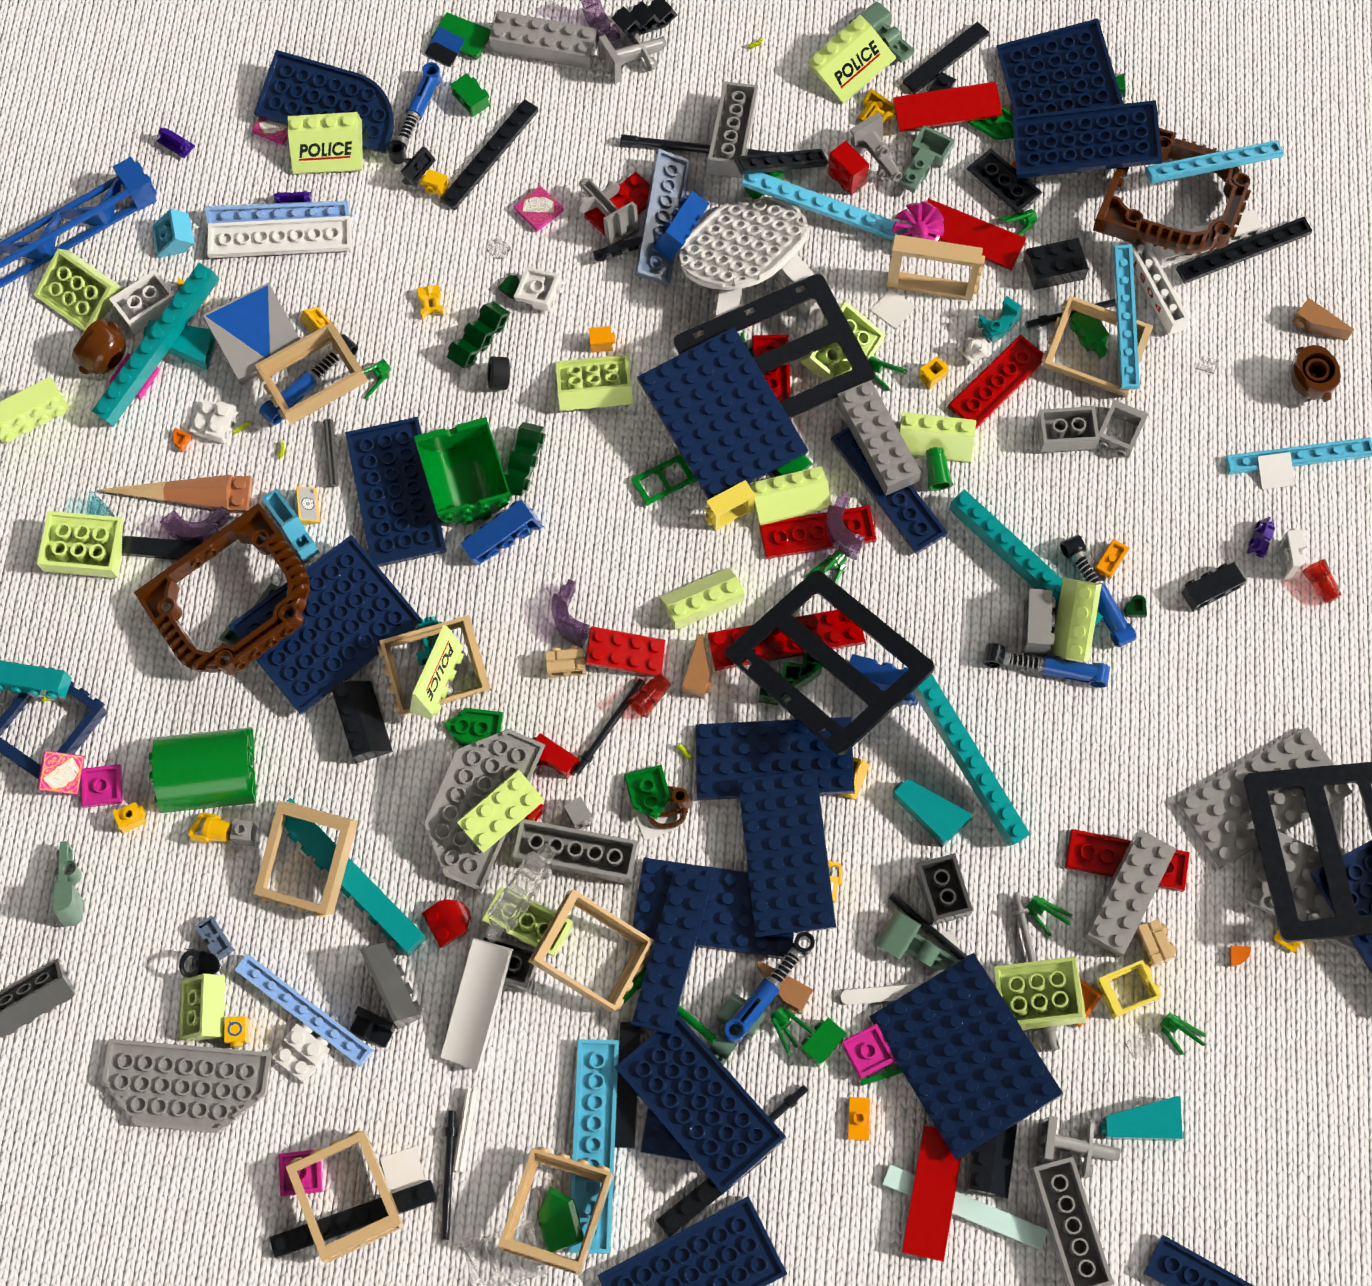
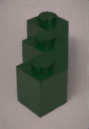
[447,301,511,368]
[504,422,546,496]
[758,652,822,705]

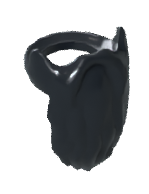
[179,949,221,978]

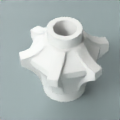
[962,337,990,364]

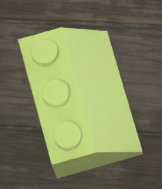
[179,974,226,1041]

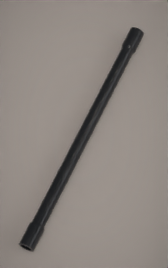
[620,134,782,155]

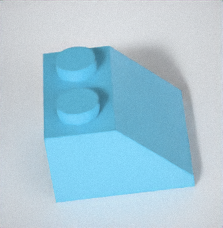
[152,208,194,258]

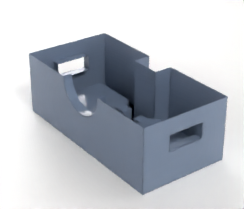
[195,915,235,961]

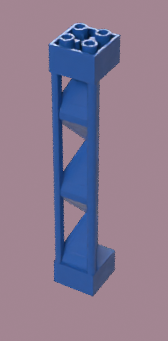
[0,157,157,288]

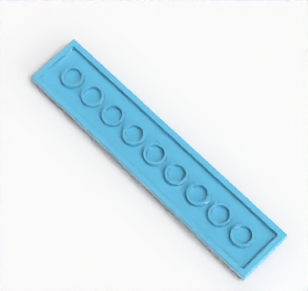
[568,1039,619,1254]

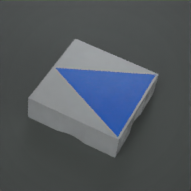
[203,282,300,384]

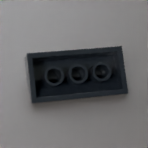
[331,681,393,764]
[966,1123,1018,1199]

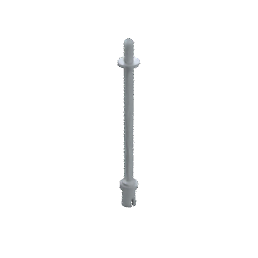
[1012,892,1060,1052]

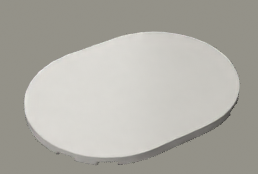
[679,197,808,290]

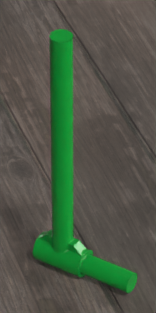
[622,967,718,1044]

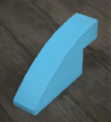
[261,489,320,562]

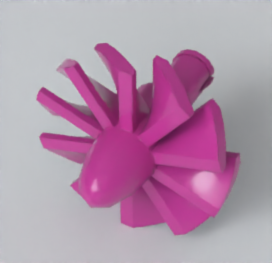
[892,201,944,241]

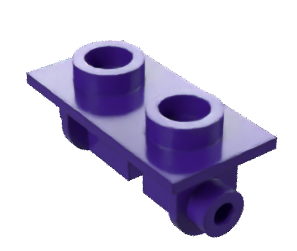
[157,128,195,158]
[274,190,312,203]
[1247,517,1275,558]

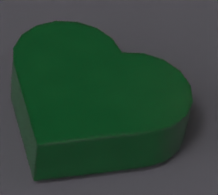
[498,275,520,299]
[1123,595,1147,618]

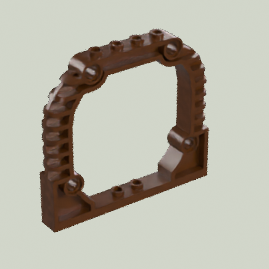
[1093,128,1251,255]
[134,503,310,675]

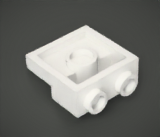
[514,267,564,312]
[189,399,239,444]
[1277,528,1307,580]
[272,1023,331,1083]

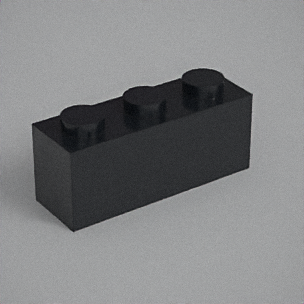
[1181,562,1246,612]

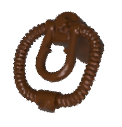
[644,786,691,829]

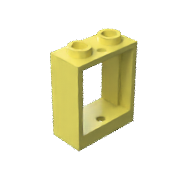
[705,480,755,531]
[1095,960,1161,1019]

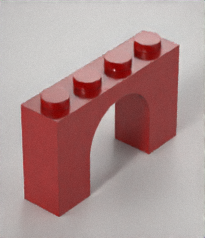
[524,733,579,821]

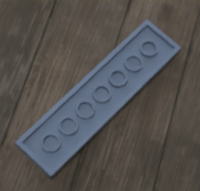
[635,149,691,286]

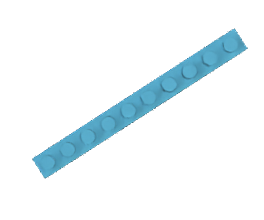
[741,173,911,241]

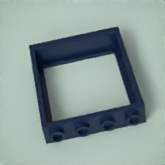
[0,666,108,779]

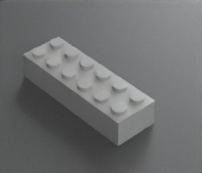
[489,11,599,70]
[707,81,758,178]
[836,380,921,496]
[512,819,639,885]
[1083,829,1176,957]
[1030,1157,1114,1286]

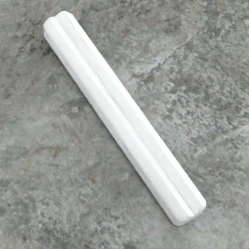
[453,1088,477,1172]

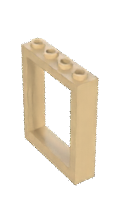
[886,234,985,301]
[1041,296,1153,397]
[255,322,368,425]
[377,615,491,716]
[253,800,358,918]
[528,889,654,1012]
[286,1130,404,1264]
[498,1147,613,1276]

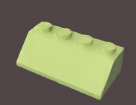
[899,412,976,463]
[750,466,832,525]
[660,567,745,630]
[1051,578,1102,662]
[482,886,573,957]

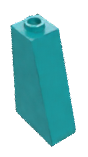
[144,320,216,370]
[892,779,973,847]
[1100,1096,1183,1141]

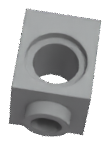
[563,796,593,830]
[230,820,257,846]

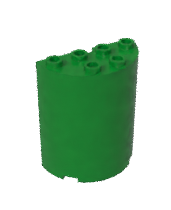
[414,417,511,525]
[149,727,257,813]

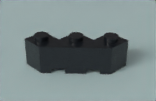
[611,0,678,38]

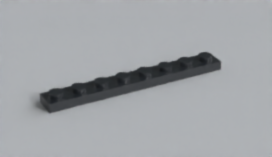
[440,99,539,210]
[1176,217,1313,284]
[269,1180,438,1258]

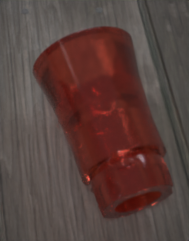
[1302,559,1342,604]
[628,674,671,718]

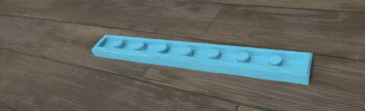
[1144,140,1284,184]
[1113,244,1140,390]
[1224,437,1372,475]

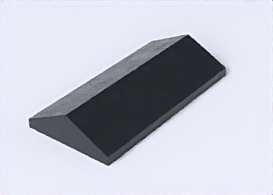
[967,148,1042,213]

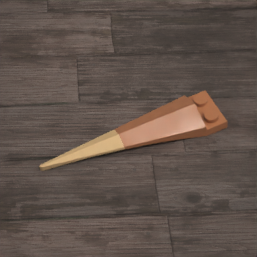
[101,475,253,513]

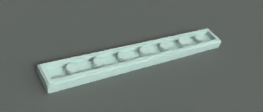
[882,1165,1048,1251]

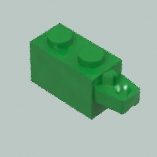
[1069,312,1109,359]

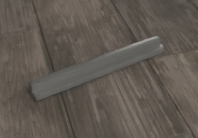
[323,418,339,487]

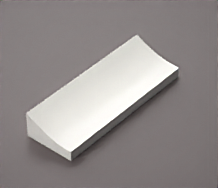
[440,938,513,1071]

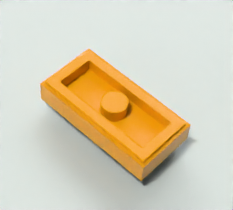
[1094,539,1129,579]
[848,1097,870,1141]

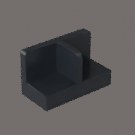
[400,147,436,185]
[350,1006,397,1048]

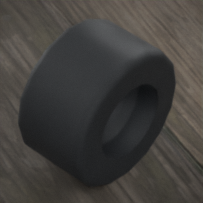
[487,356,510,390]

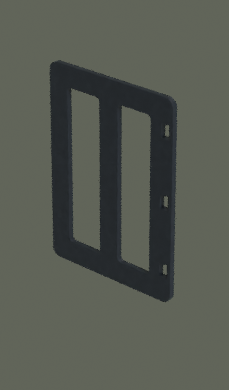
[674,274,875,419]
[725,570,935,755]
[1244,762,1372,943]

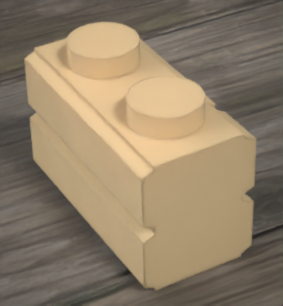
[545,646,587,678]
[1135,919,1176,968]

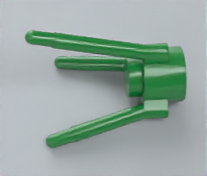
[999,209,1037,236]
[868,356,908,391]
[363,359,391,399]
[805,550,847,584]
[1027,895,1073,936]
[770,1008,814,1055]
[1160,1012,1206,1055]

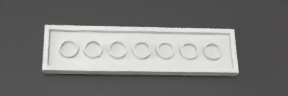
[207,216,352,258]

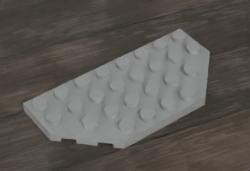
[424,729,545,892]
[102,1039,273,1133]

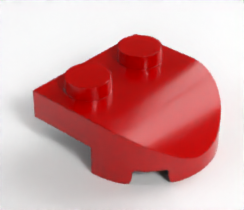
[421,899,471,948]

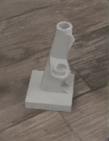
[599,33,667,84]
[850,112,903,182]
[577,178,639,246]
[1036,1116,1121,1179]

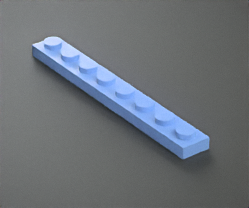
[205,200,350,225]
[234,954,374,1067]

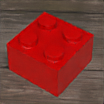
[828,141,869,195]

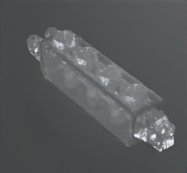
[486,844,556,942]

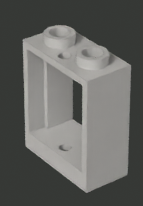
[1098,400,1148,458]

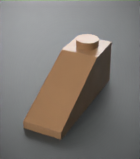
[1292,298,1354,340]
[682,634,712,699]
[757,961,813,1014]

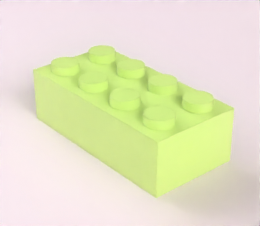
[0,376,71,444]
[457,769,545,853]

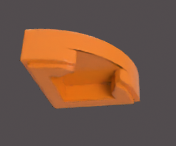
[173,428,192,452]
[1229,945,1251,967]

